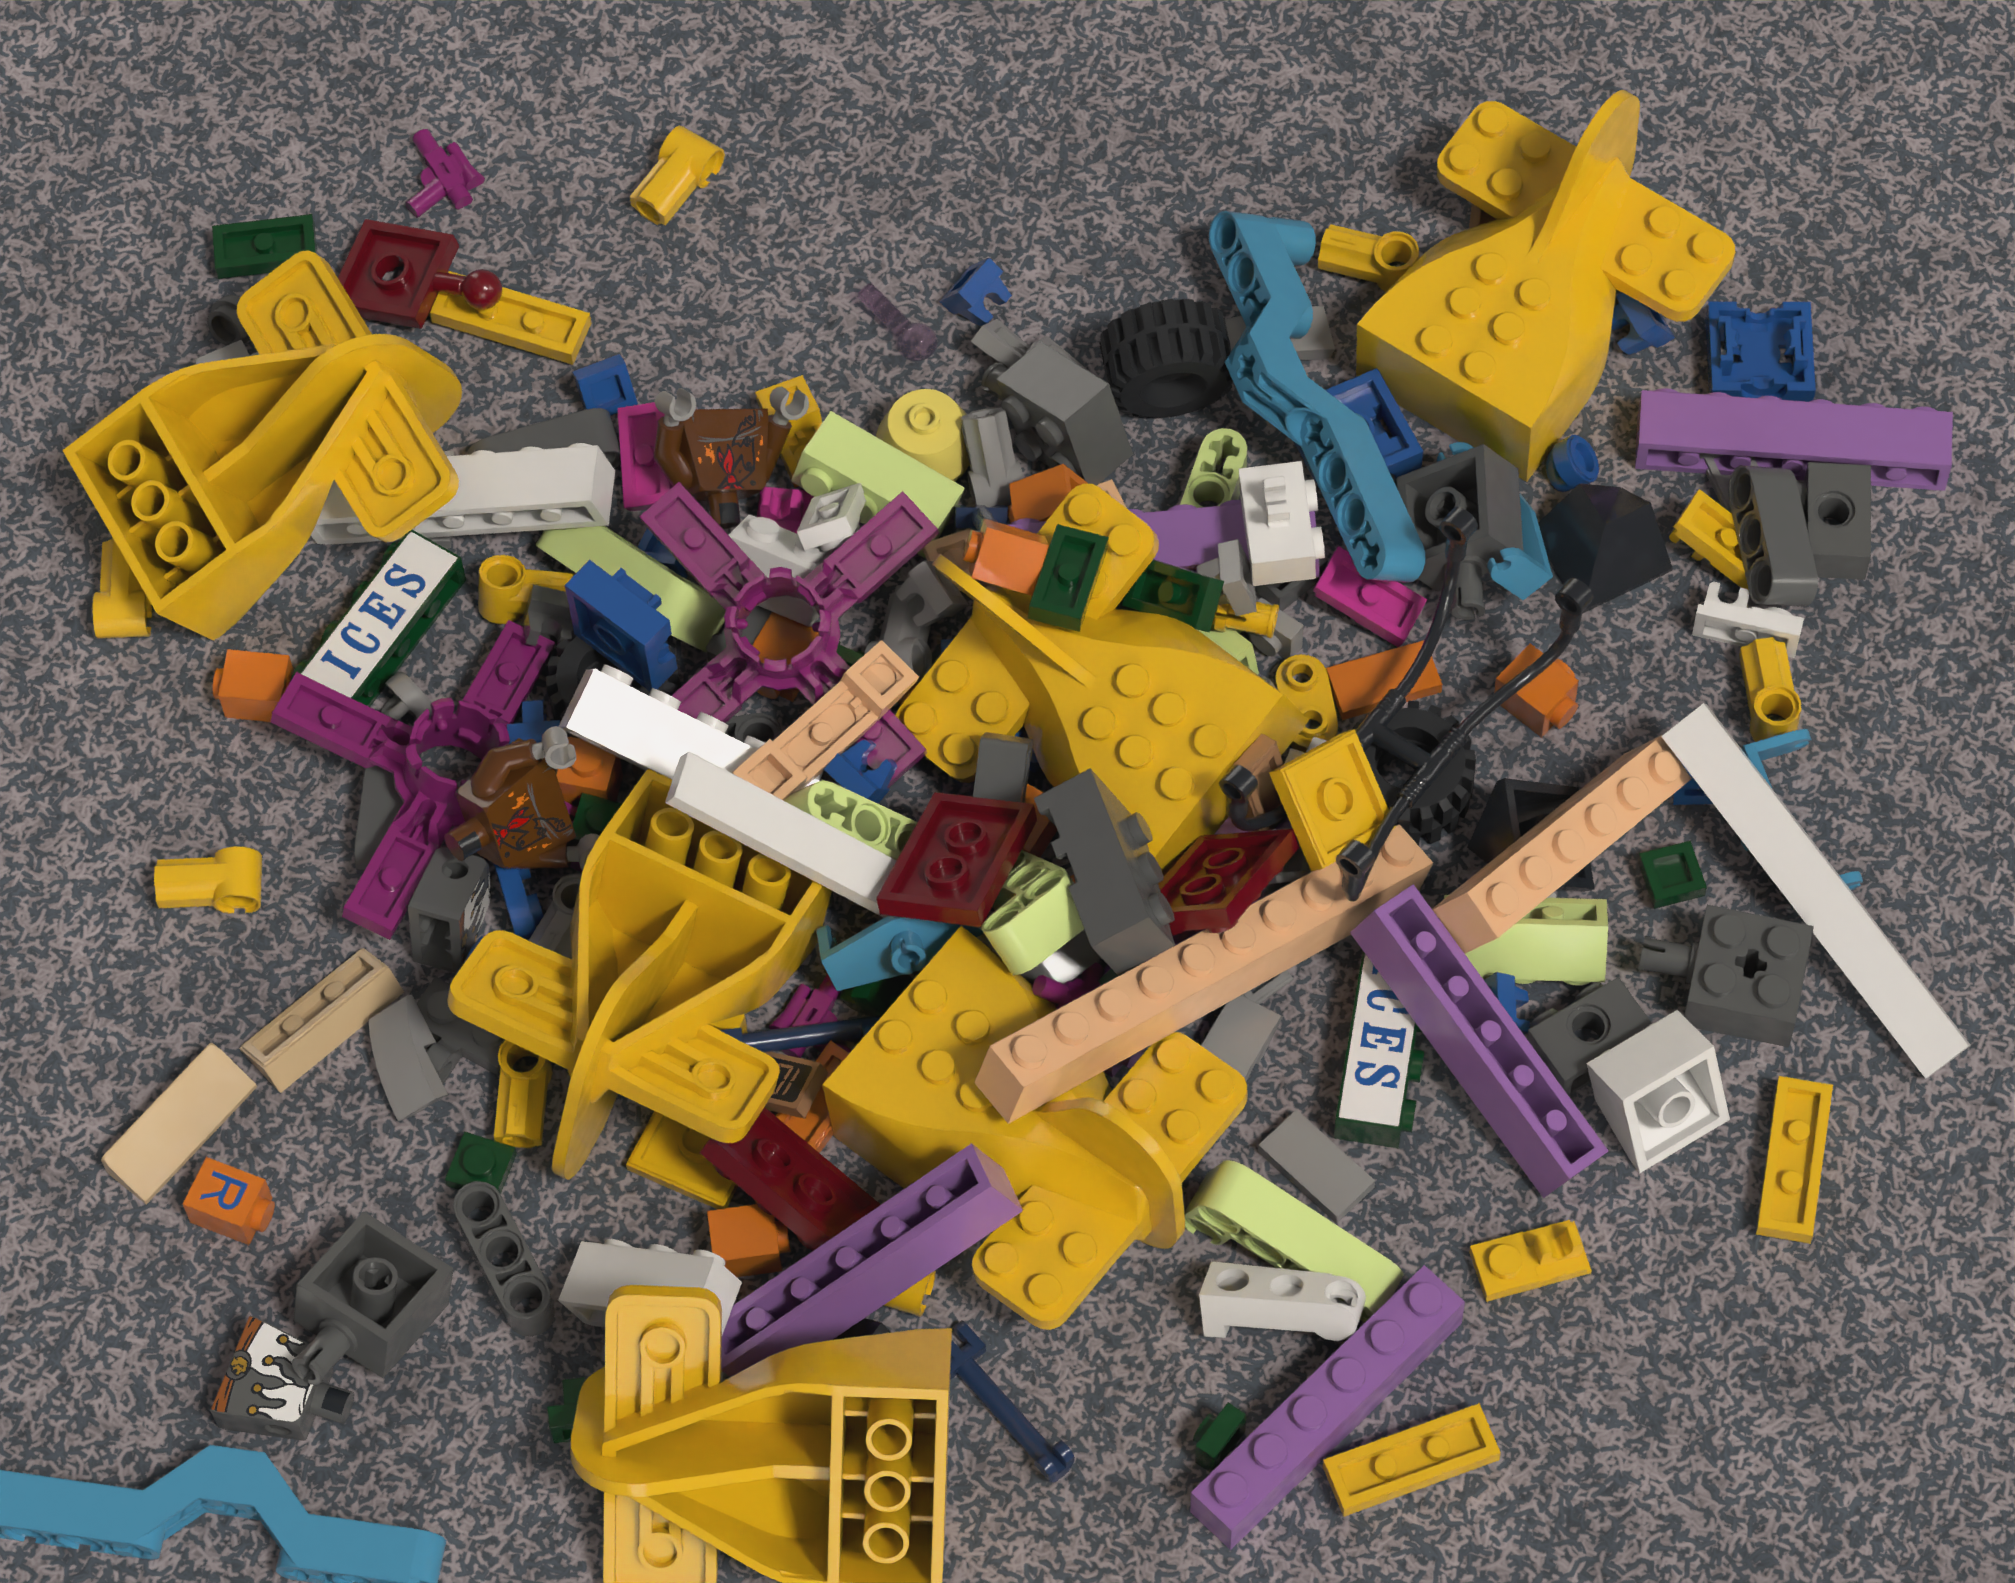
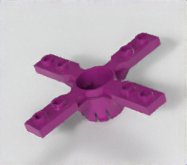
[639,482,939,788]
[271,620,588,940]

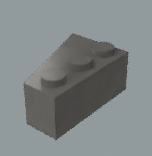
[1034,768,1175,975]

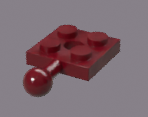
[338,219,502,329]

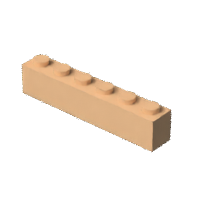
[1432,735,1691,954]

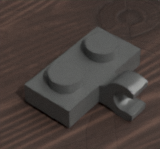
[417,976,505,1084]

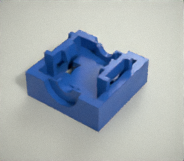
[1705,301,1816,402]
[1293,368,1423,497]
[565,560,678,692]

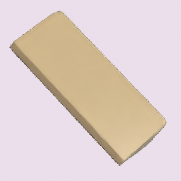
[239,948,404,1093]
[101,1043,257,1205]

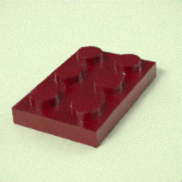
[876,792,1037,927]
[1158,829,1299,936]
[700,1107,881,1251]

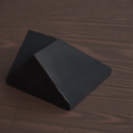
[1538,483,1673,614]
[1467,778,1595,892]

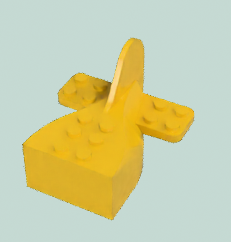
[1356,90,1735,482]
[62,250,462,640]
[895,483,1309,877]
[447,768,832,1180]
[822,925,1248,1330]
[570,1285,952,1583]

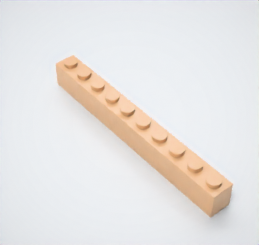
[975,824,1433,1124]

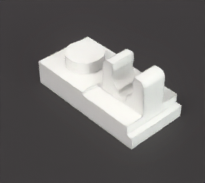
[797,483,866,551]
[1692,582,1804,658]

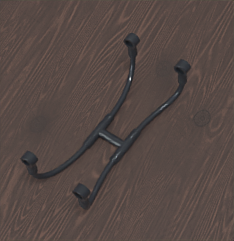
[1219,507,1594,902]

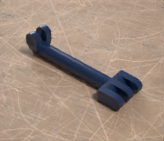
[954,505,1008,532]
[720,1016,880,1052]
[950,1320,1075,1483]

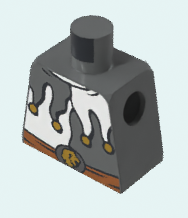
[408,847,491,973]
[210,1315,354,1441]

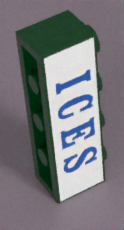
[290,530,466,707]
[1334,951,1424,1149]

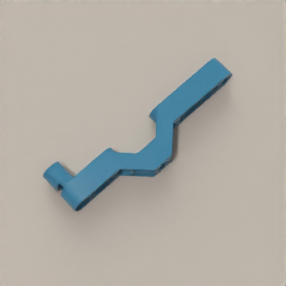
[1209,211,1425,583]
[0,1445,447,1583]

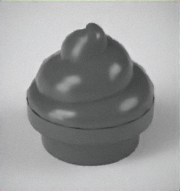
[207,295,251,346]

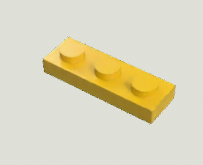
[430,271,592,365]
[1756,1076,1833,1244]
[1323,1403,1501,1517]

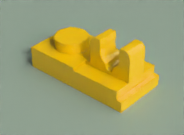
[1669,489,1750,594]
[1469,1220,1592,1302]

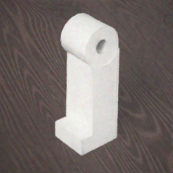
[1199,1261,1366,1341]

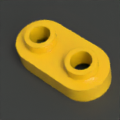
[1275,654,1338,753]

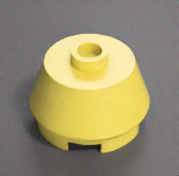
[876,389,970,482]

